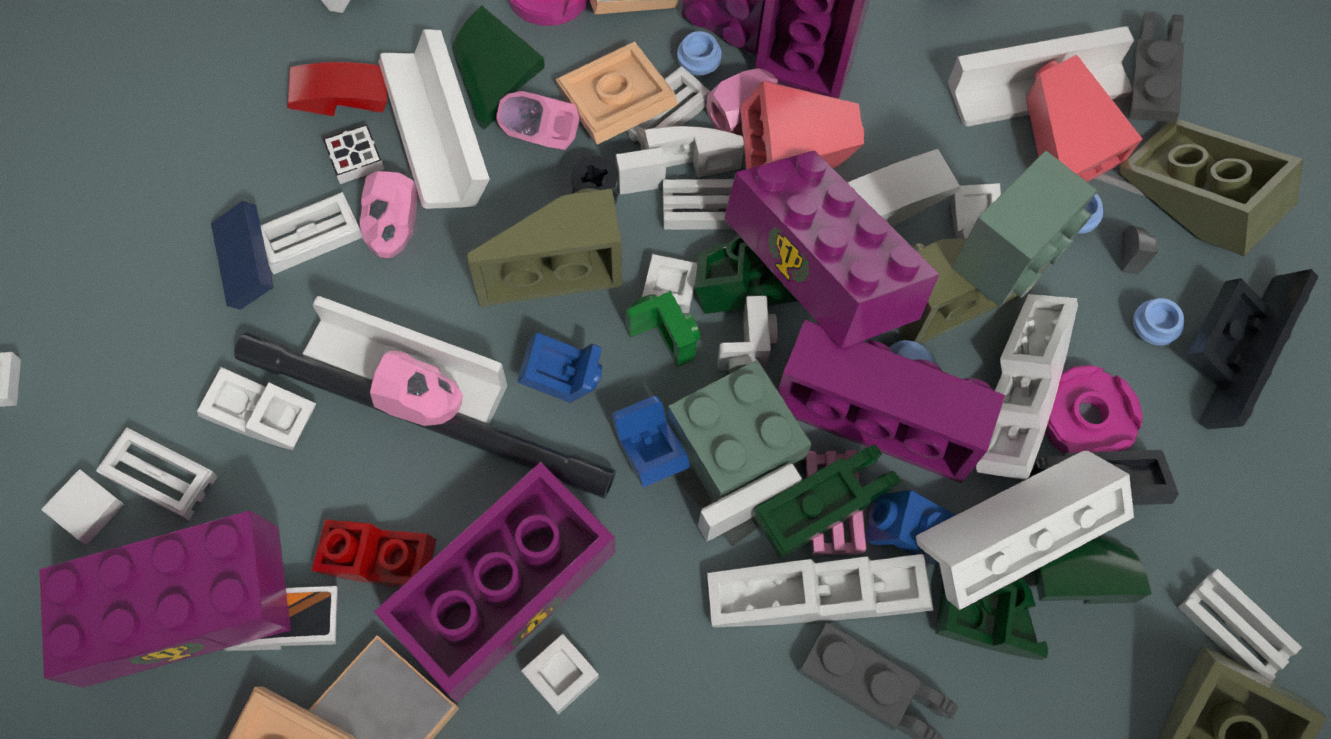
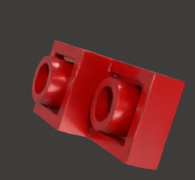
[287,62,387,116]
[311,520,437,588]

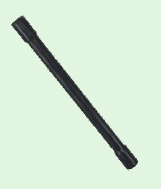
[234,332,616,499]

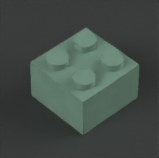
[952,151,1098,307]
[667,360,812,503]

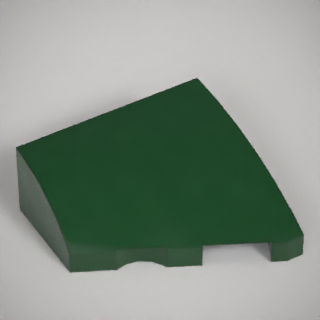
[452,5,545,129]
[695,234,798,314]
[1034,535,1152,604]
[935,577,1048,660]

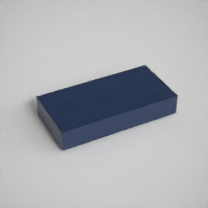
[211,201,274,310]

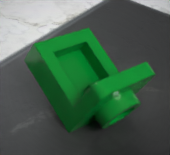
[626,291,700,367]

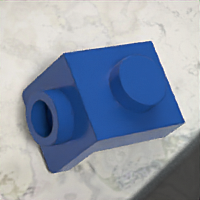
[517,332,602,403]
[612,396,690,488]
[865,490,956,564]

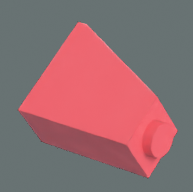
[1026,55,1142,182]
[740,81,865,169]

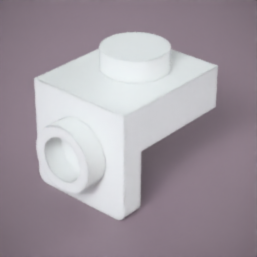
[717,296,777,373]

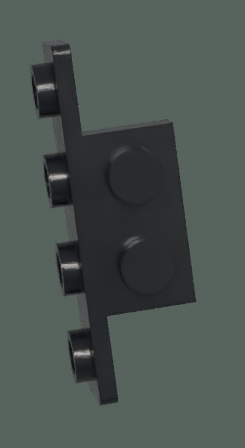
[1187,269,1319,429]

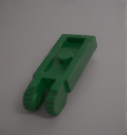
[752,444,901,559]

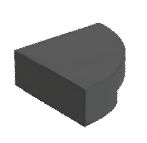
[1122,225,1158,275]

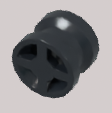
[571,156,619,204]

